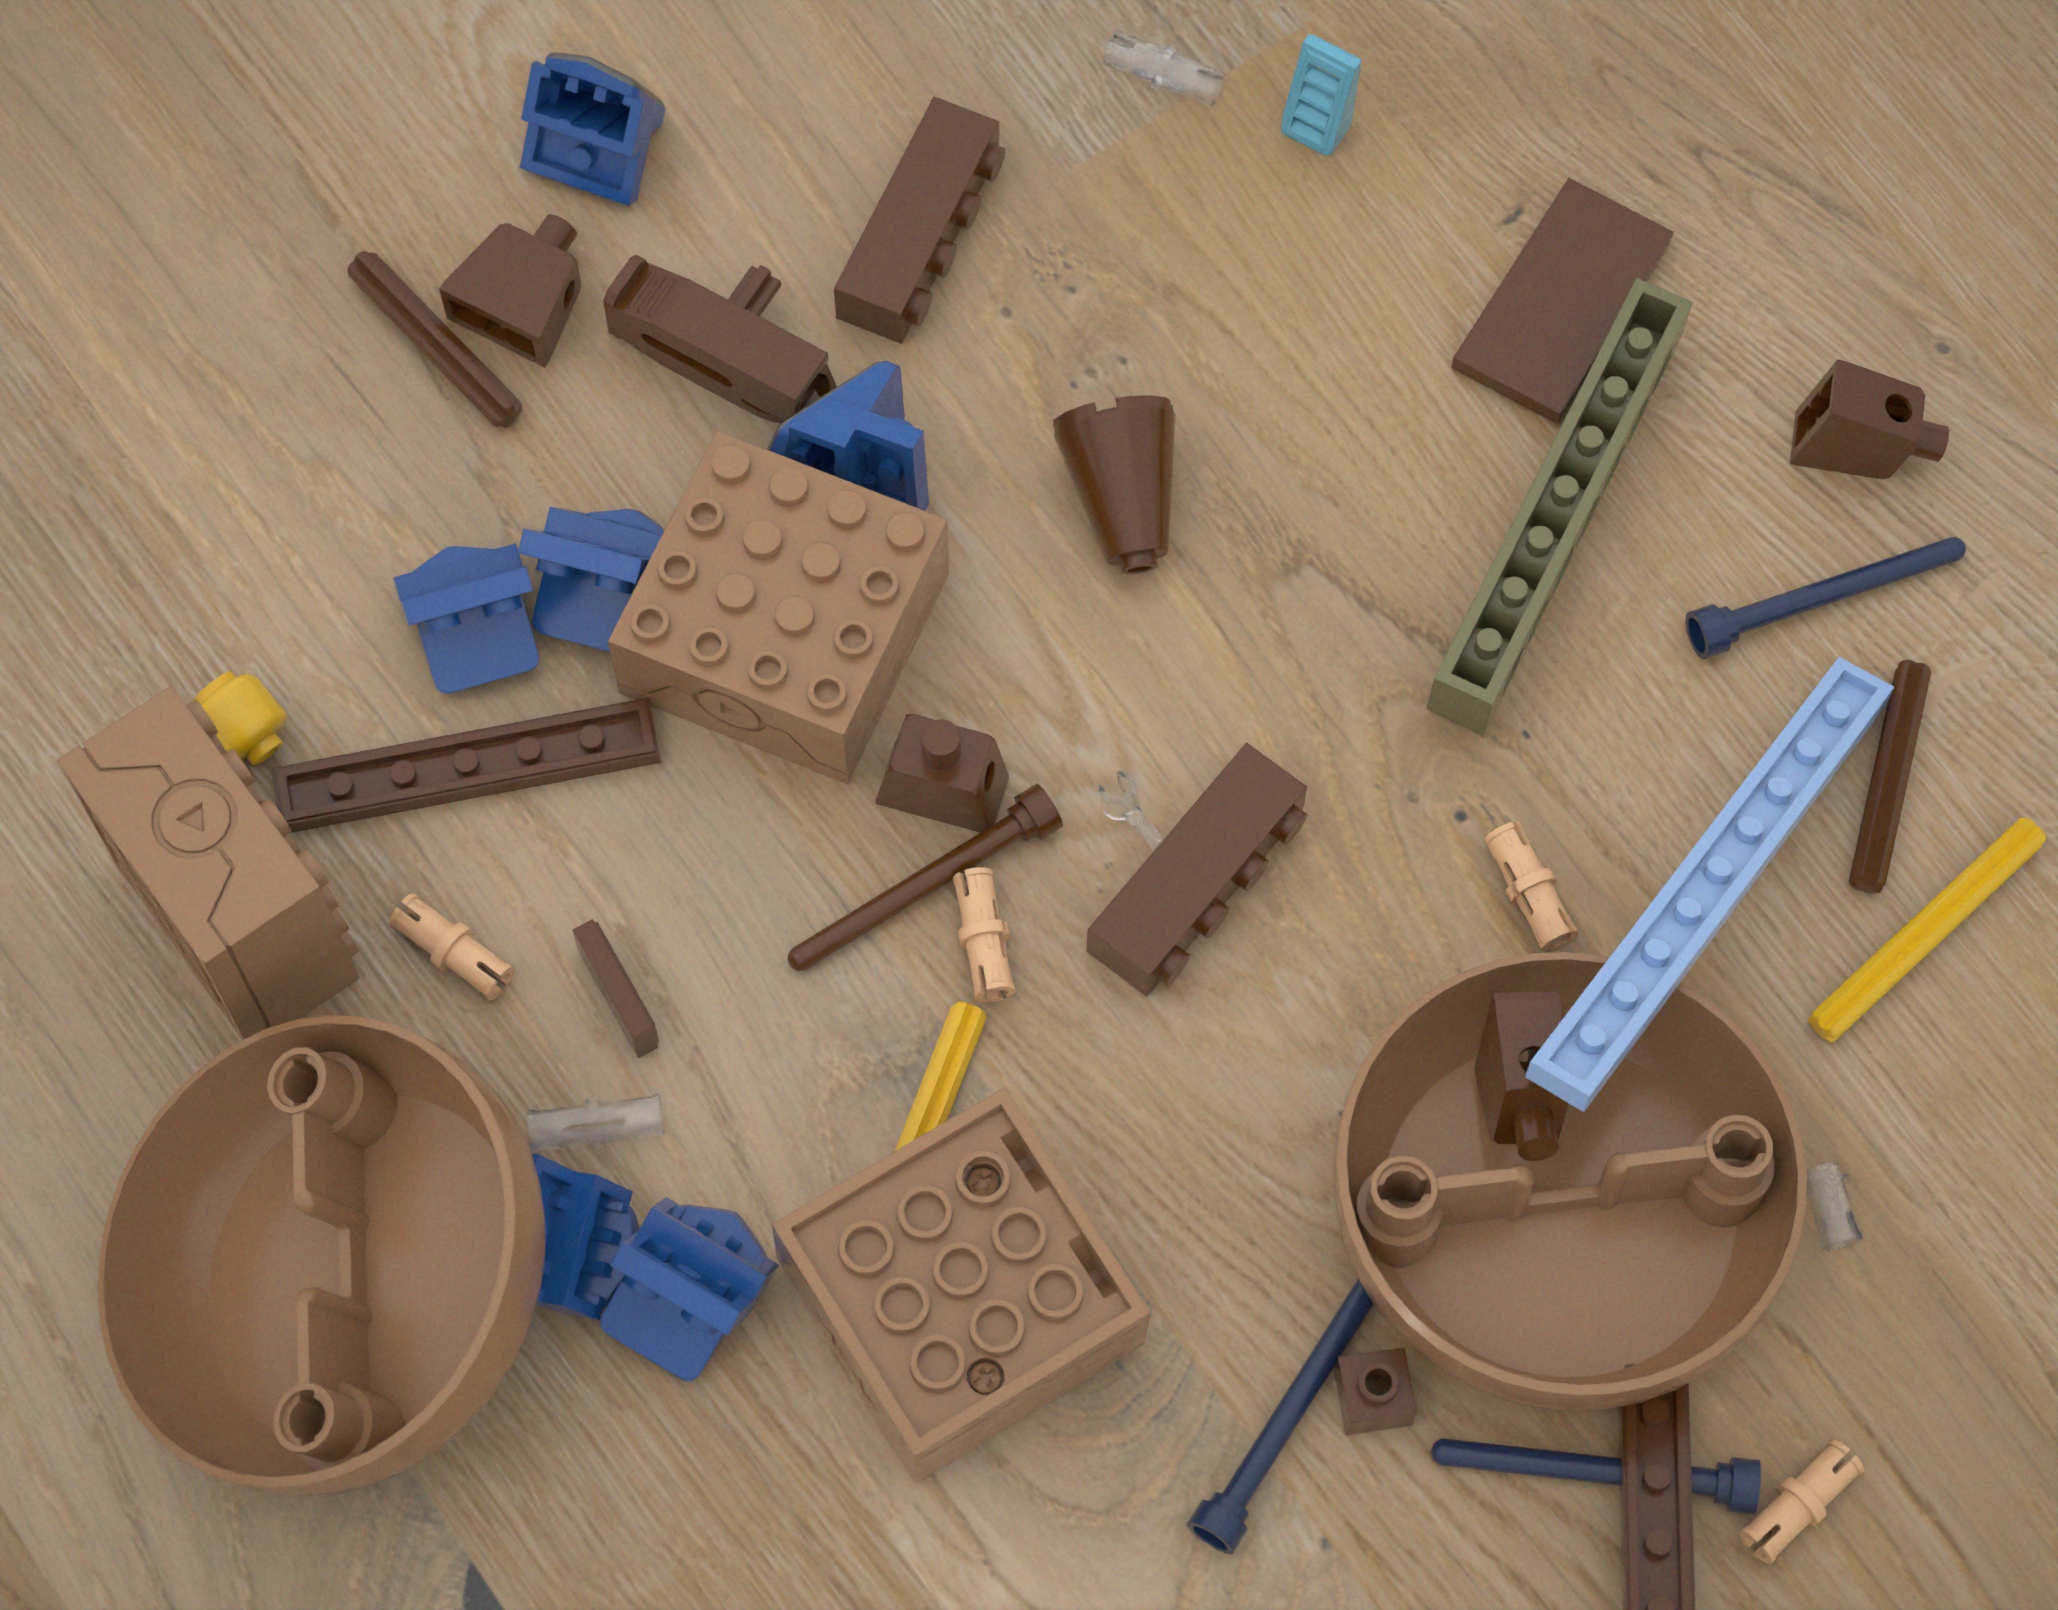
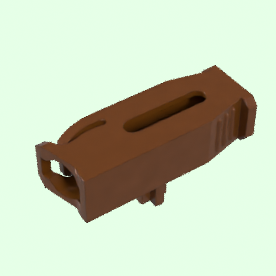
[603,255,837,423]

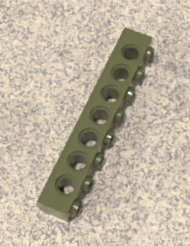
[1426,278,1693,735]

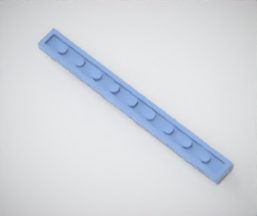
[1525,657,1894,1112]

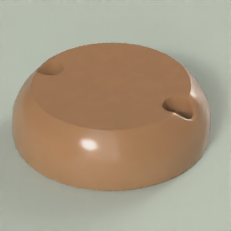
[1334,952,1807,1411]
[97,1015,546,1496]

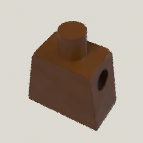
[439,214,581,368]
[1790,359,1949,479]
[875,714,1009,833]
[1474,991,1569,1161]

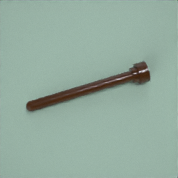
[787,783,1063,971]

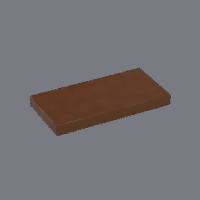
[1451,178,1674,424]

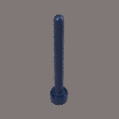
[1685,537,1966,659]
[1187,1278,1373,1554]
[1431,1438,1761,1515]

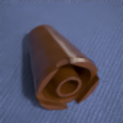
[1053,395,1176,574]

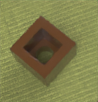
[1334,1347,1417,1435]

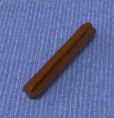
[347,251,522,428]
[1849,660,1932,894]

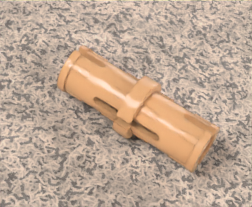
[1484,821,1579,952]
[953,867,1015,1002]
[389,893,515,1001]
[1739,1439,1864,1564]

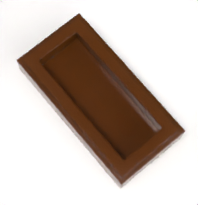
[572,919,659,1058]

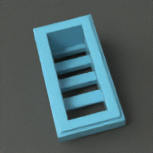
[1281,34,1362,156]

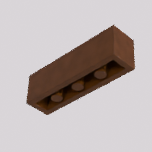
[834,96,1005,344]
[1086,742,1308,997]

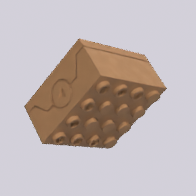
[608,430,949,784]
[56,686,359,1040]
[772,1087,1151,1484]

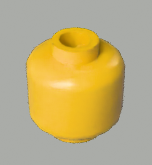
[192,671,287,767]

